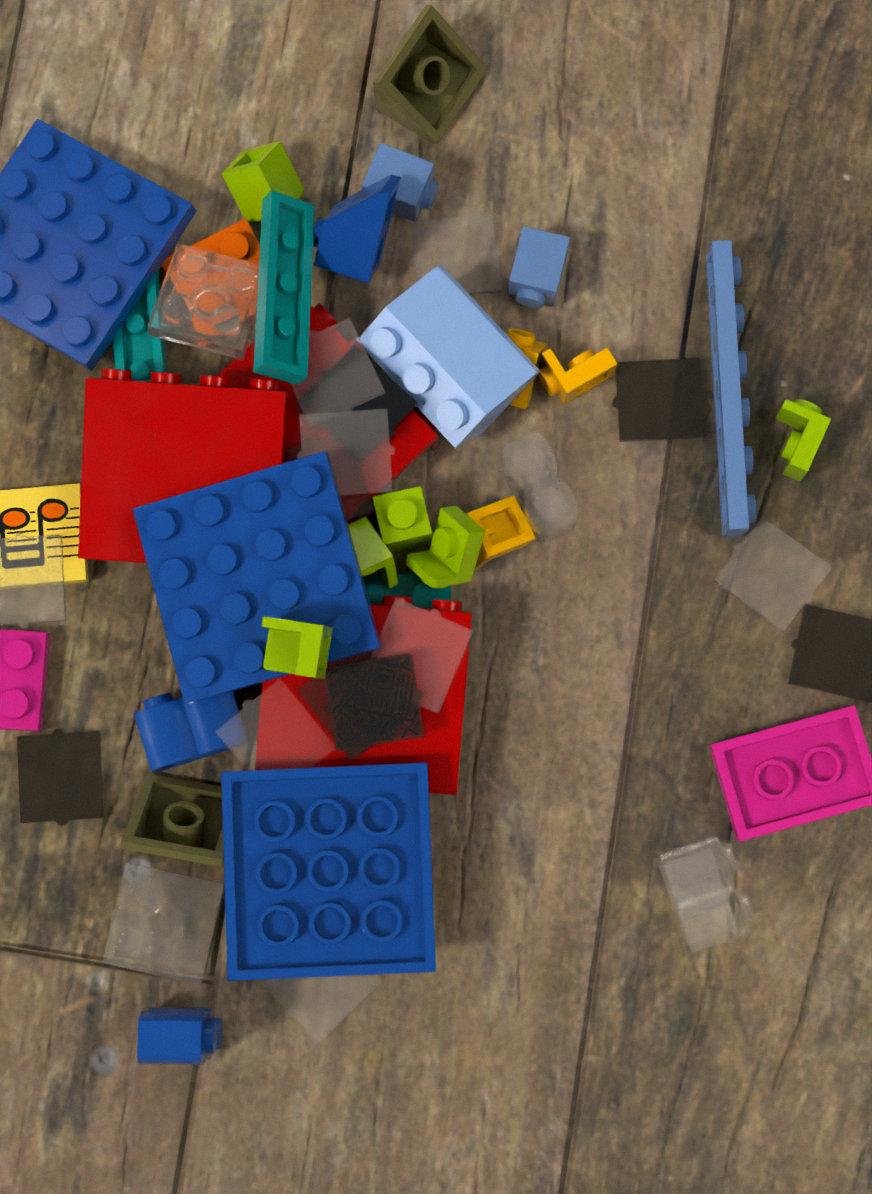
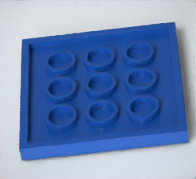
[0,119,197,371]
[133,451,382,704]
[221,763,436,981]

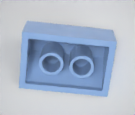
[357,265,540,448]

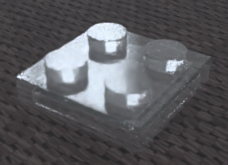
[147,243,259,360]
[102,863,225,985]

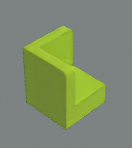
[221,141,304,223]
[348,516,398,589]
[261,616,333,679]

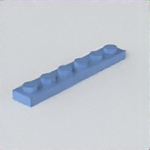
[705,240,756,538]

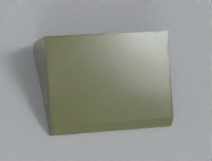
[373,5,488,144]
[121,773,224,867]

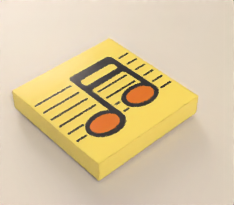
[0,483,89,590]

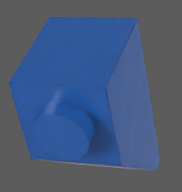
[313,174,401,283]

